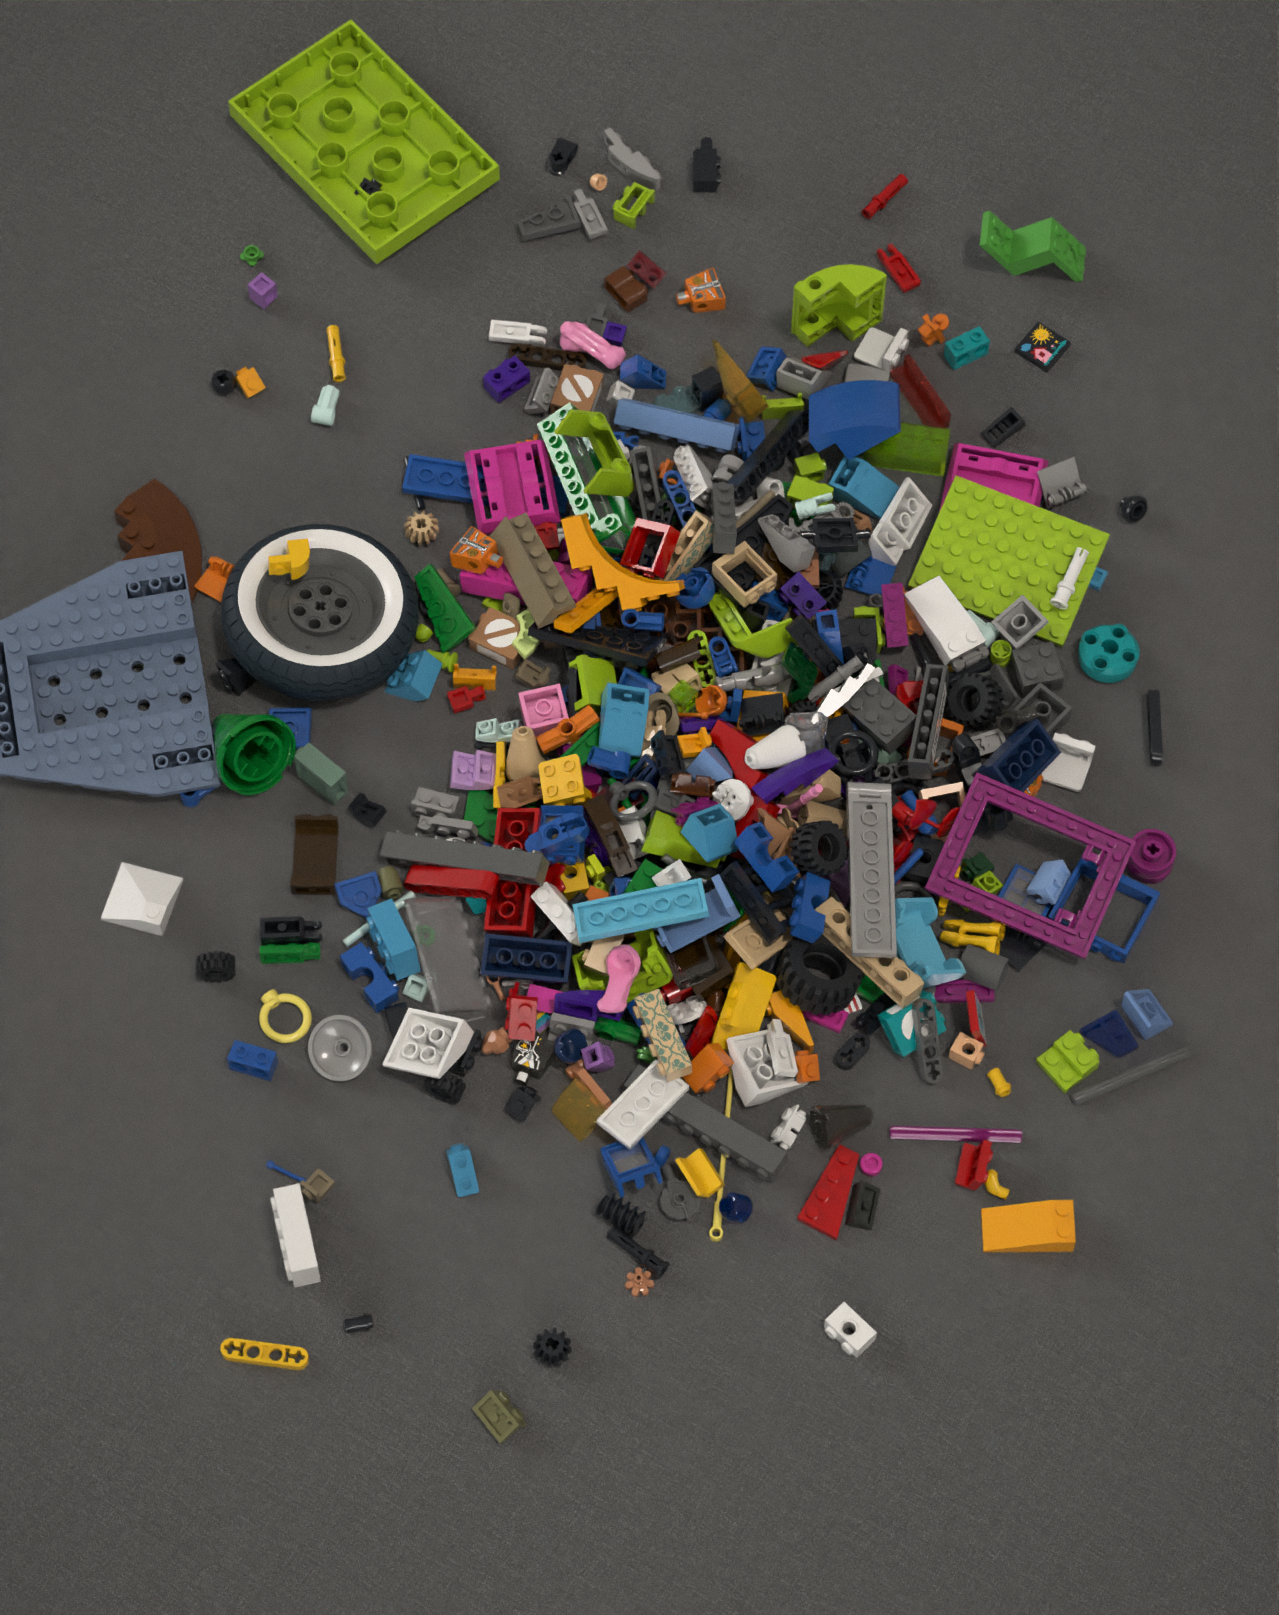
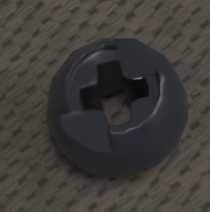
[211,369,236,395]

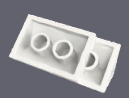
[868,477,932,566]

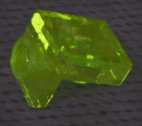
[669,679,698,713]

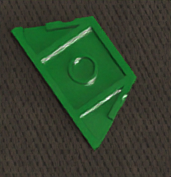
[464,790,505,844]

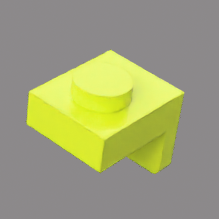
[585,854,612,882]

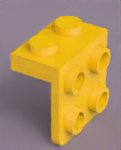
[538,754,592,806]

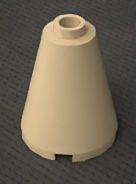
[505,726,545,781]

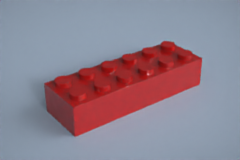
[484,808,542,938]

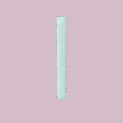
[342,891,416,948]

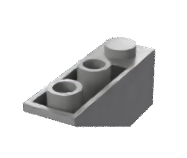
[758,514,815,573]

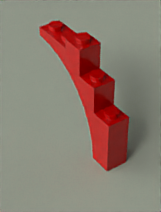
[710,719,780,860]

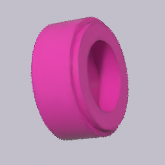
[860,1153,883,1177]

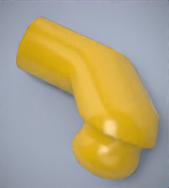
[985,1169,1010,1200]

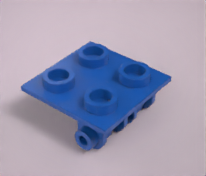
[845,551,897,595]

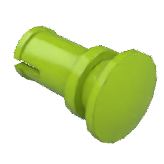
[427,649,458,673]

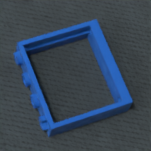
[1048,855,1161,964]

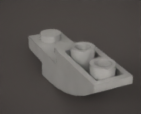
[604,127,661,191]

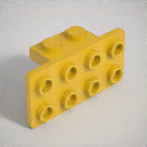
[712,962,776,1051]

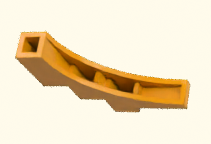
[561,513,685,611]

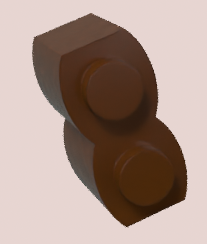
[604,266,648,313]

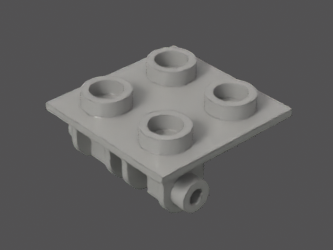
[1037,457,1087,509]

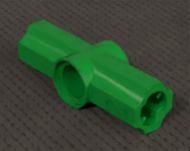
[595,1017,642,1046]

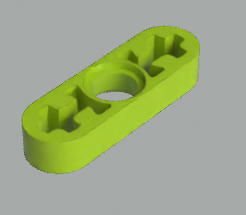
[688,630,717,688]

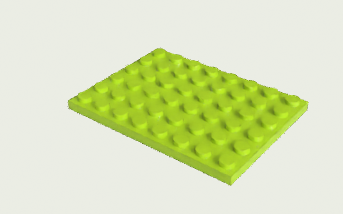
[908,476,1110,648]

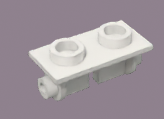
[771,1104,806,1151]

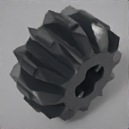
[533,1328,572,1367]

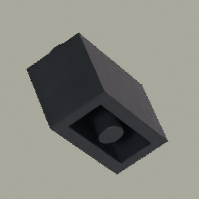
[691,366,725,413]

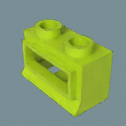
[612,182,655,229]

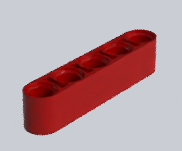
[403,865,499,899]

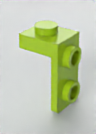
[851,606,885,653]

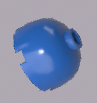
[675,567,715,609]

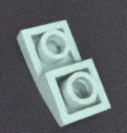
[475,718,522,743]

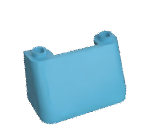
[895,897,966,989]

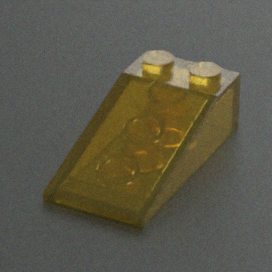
[712,339,769,421]

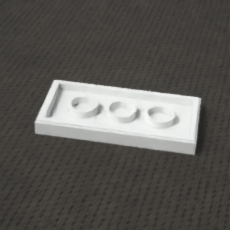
[596,1060,689,1150]

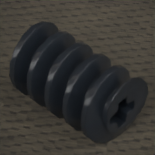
[596,1192,646,1237]

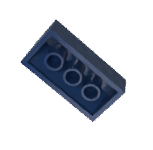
[976,718,1061,792]
[480,934,573,984]

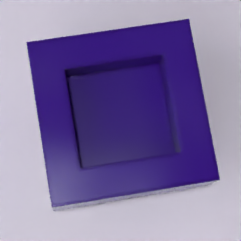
[603,321,627,347]

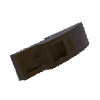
[582,794,638,878]

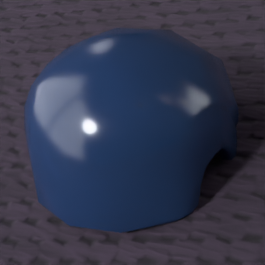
[554,1028,587,1064]

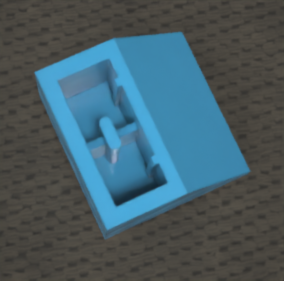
[384,650,443,702]
[681,804,738,862]

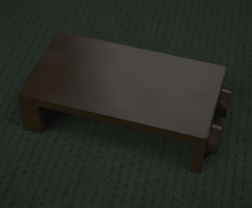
[290,814,339,895]
[657,933,735,1001]

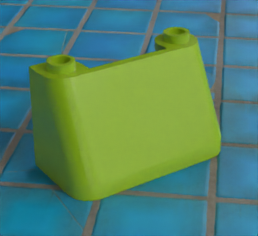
[572,928,673,1003]

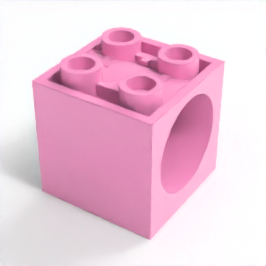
[518,683,571,746]

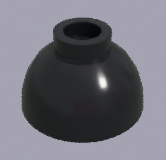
[1120,495,1148,523]

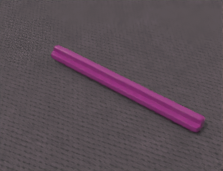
[889,1125,1022,1143]

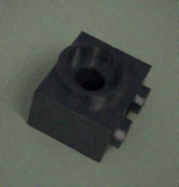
[904,834,945,886]

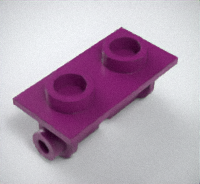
[671,797,719,827]

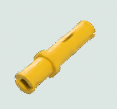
[326,325,346,382]

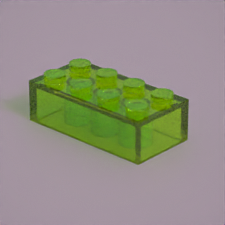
[863,422,951,477]

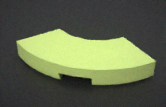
[512,608,540,660]

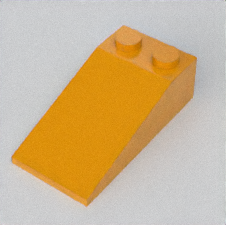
[981,1200,1076,1252]

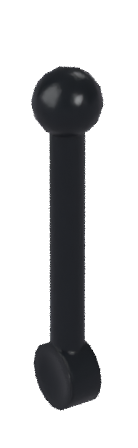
[475,741,510,750]

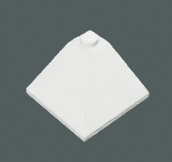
[101,862,183,936]
[382,1008,474,1079]
[727,1030,809,1107]

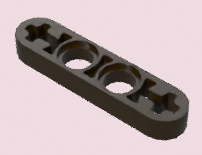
[509,344,586,371]

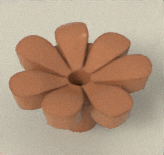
[625,1267,655,1297]

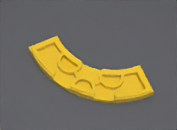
[493,741,506,808]

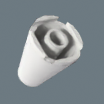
[745,725,806,769]

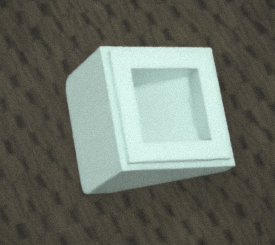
[402,974,433,1002]

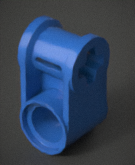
[709,636,739,678]

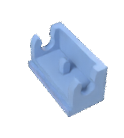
[1026,860,1072,904]

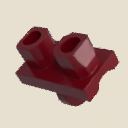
[626,250,667,289]

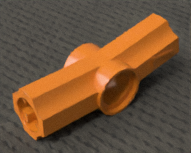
[536,705,600,754]

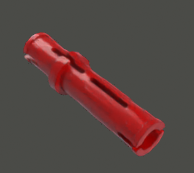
[861,174,908,219]

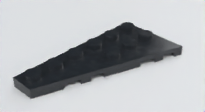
[693,494,794,607]
[528,622,669,666]

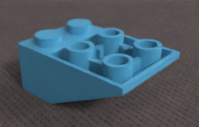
[828,456,900,519]
[599,683,649,757]

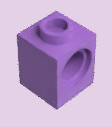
[248,272,278,309]

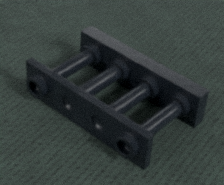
[720,861,795,945]

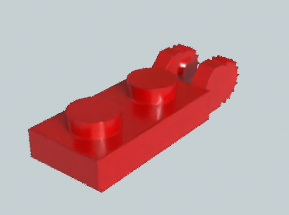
[876,243,921,293]

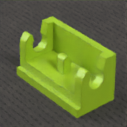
[761,393,804,420]

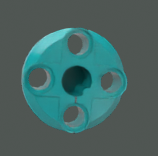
[1078,624,1140,683]

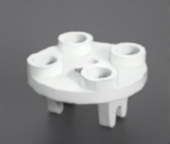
[712,779,754,823]
[667,995,707,1033]

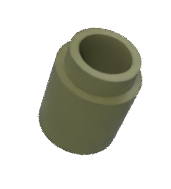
[378,866,404,900]

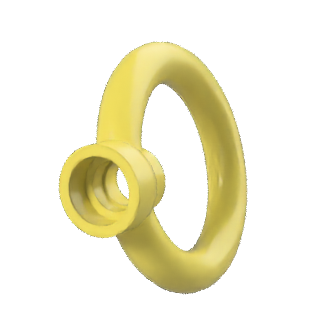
[259,989,312,1043]

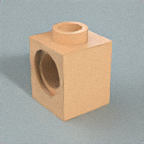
[949,1032,985,1070]

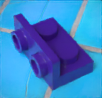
[677,716,724,736]

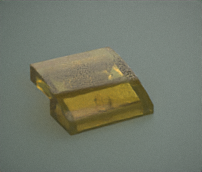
[551,1078,607,1142]

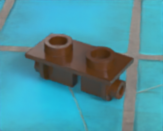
[670,772,715,798]

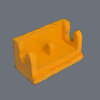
[453,664,497,690]

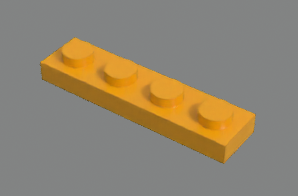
[554,586,619,633]

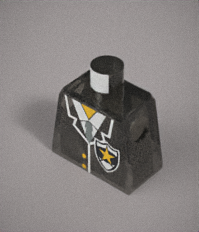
[511,1036,556,1086]

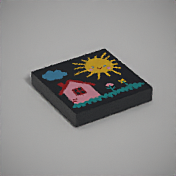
[1014,322,1071,373]

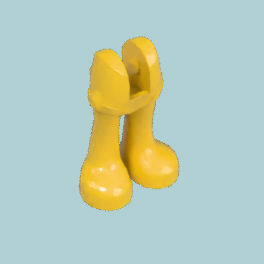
[940,919,1006,955]

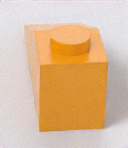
[766,990,814,1054]

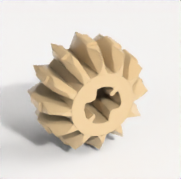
[404,510,439,546]

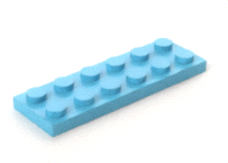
[572,878,709,943]

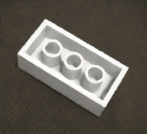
[270,1183,321,1288]

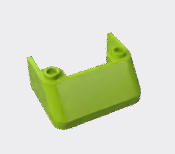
[554,409,634,497]
[708,579,798,658]

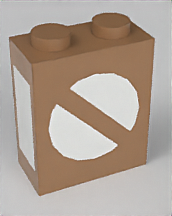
[550,364,604,414]
[468,607,522,670]

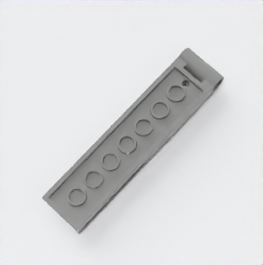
[846,782,897,958]

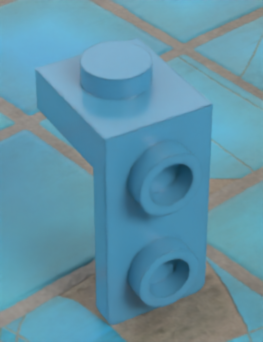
[446,1143,479,1197]

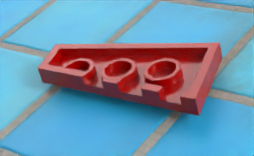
[797,1144,859,1241]

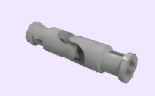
[714,663,793,692]

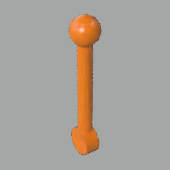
[678,711,709,720]

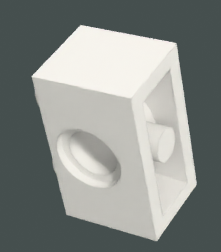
[824,1302,877,1358]

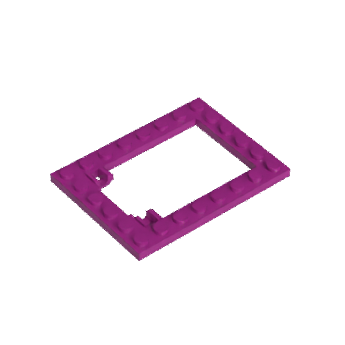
[924,773,1137,960]

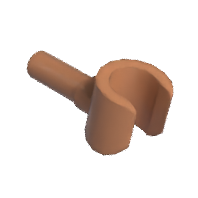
[486,976,506,1001]

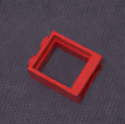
[620,518,681,579]

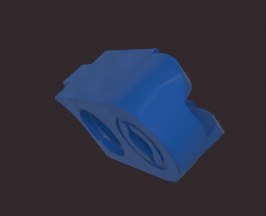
[525,812,589,857]

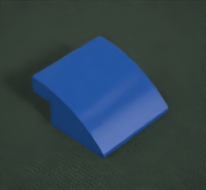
[809,380,901,460]

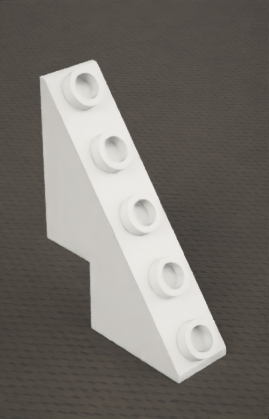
[673,444,713,510]

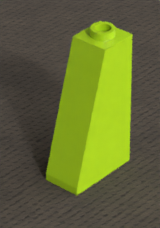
[641,810,727,868]

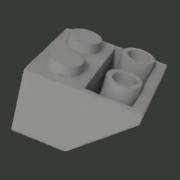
[777,358,832,400]

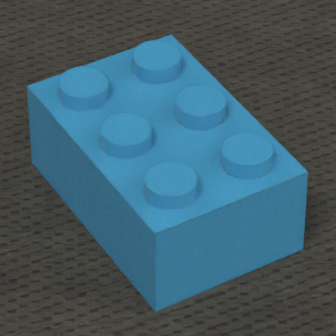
[366,898,421,981]

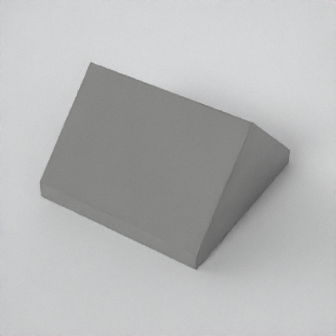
[991,595,1049,649]

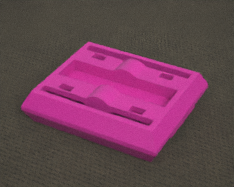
[464,440,561,535]
[939,443,1049,512]

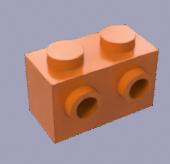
[683,1043,734,1093]

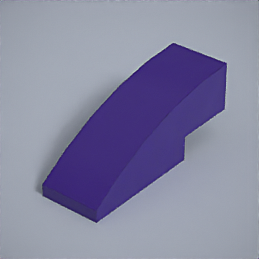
[554,990,625,1022]

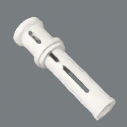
[1050,547,1089,610]

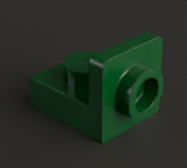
[961,851,995,882]

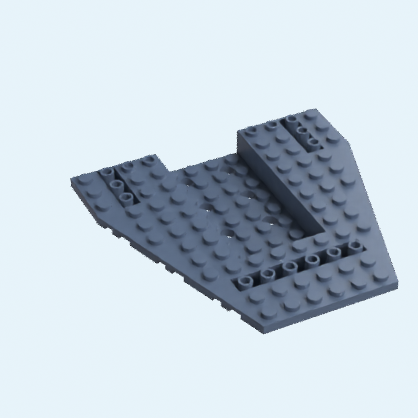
[0,551,221,797]

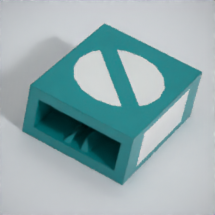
[877,990,947,1057]

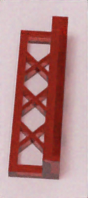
[890,354,951,435]

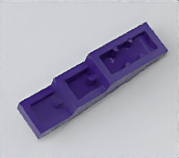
[752,748,839,804]

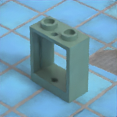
[294,742,349,806]

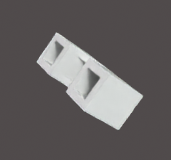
[530,881,584,947]

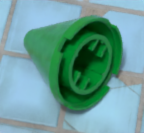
[212,714,296,795]

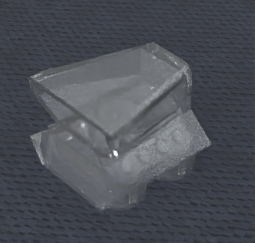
[784,712,828,755]

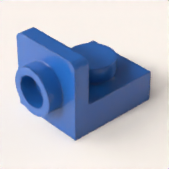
[719,688,742,722]

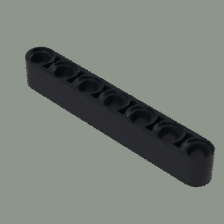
[727,409,809,502]

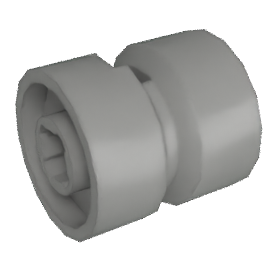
[711,455,744,483]

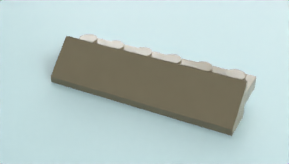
[490,513,576,629]

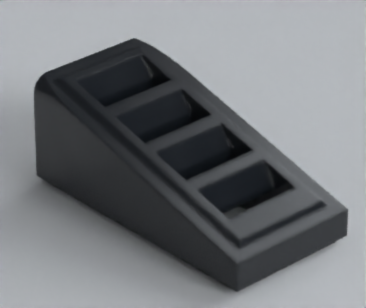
[981,407,1026,448]

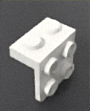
[854,327,909,372]
[1041,733,1096,792]

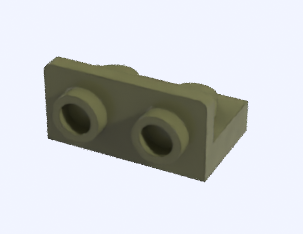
[472,1390,527,1443]

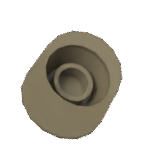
[648,692,680,735]

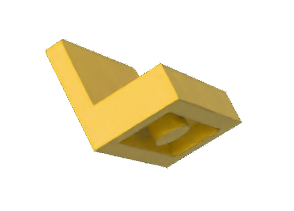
[675,1148,725,1198]

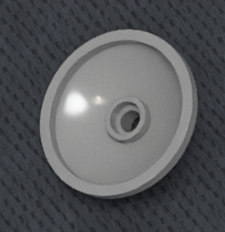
[308,1015,373,1081]

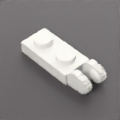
[489,320,547,347]

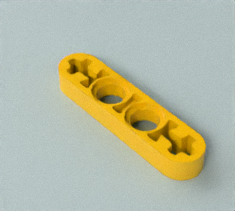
[220,1338,309,1370]

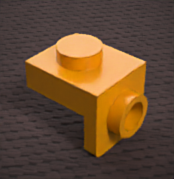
[235,367,266,399]
[677,727,712,758]

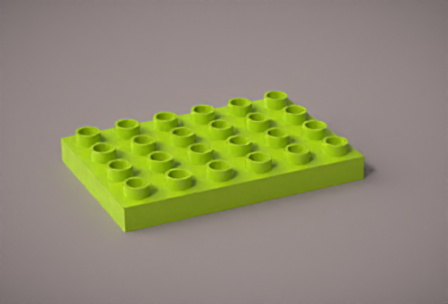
[228,19,500,264]

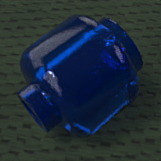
[719,1192,753,1223]

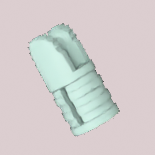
[795,493,835,520]

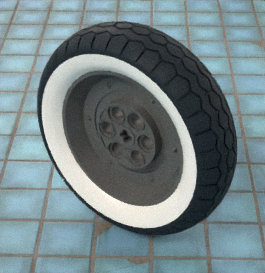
[221,524,419,701]

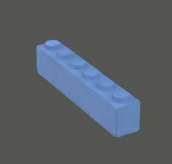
[614,398,740,453]

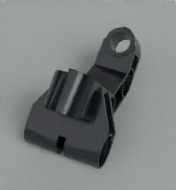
[952,733,1013,836]

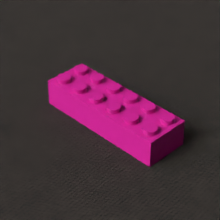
[459,553,593,605]

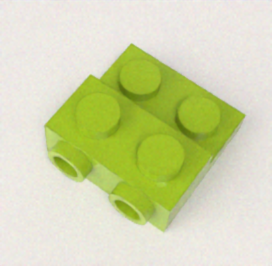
[1036,1030,1100,1093]

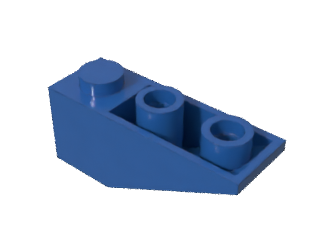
[815,609,844,676]

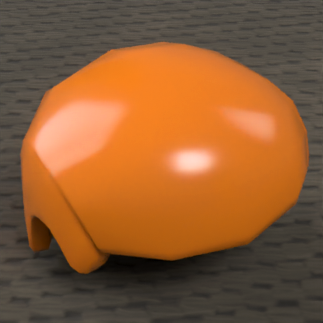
[695,684,727,717]

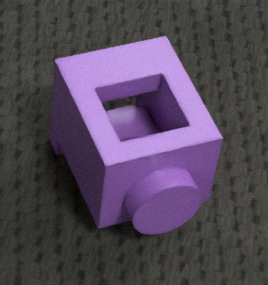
[581,1041,615,1073]

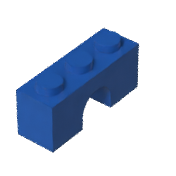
[734,822,799,892]
[789,872,830,943]
[340,942,399,1013]

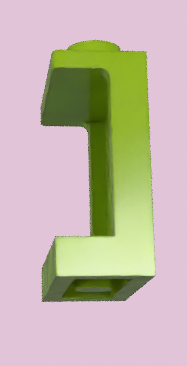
[569,655,617,715]

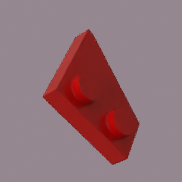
[685,1006,719,1060]

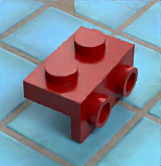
[955,1140,993,1191]

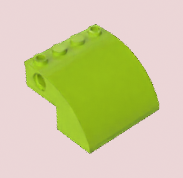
[791,264,887,347]

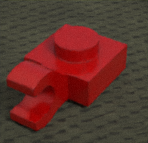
[447,686,486,714]

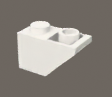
[617,806,648,859]

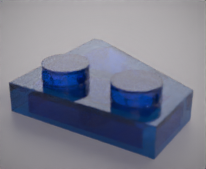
[1080,1009,1139,1058]

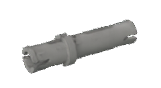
[807,656,864,703]

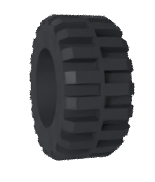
[775,934,863,1015]

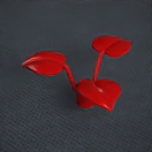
[892,799,960,868]

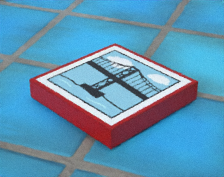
[966,990,987,1047]

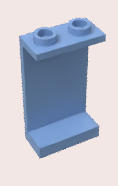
[653,874,741,953]

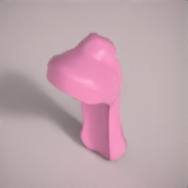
[560,321,626,369]
[597,945,641,1013]

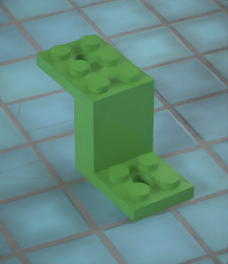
[980,210,1086,282]

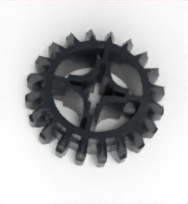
[793,565,844,611]

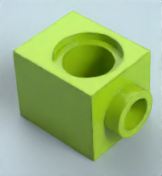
[794,453,827,482]

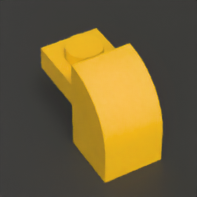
[268,538,310,580]

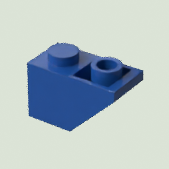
[620,354,666,390]

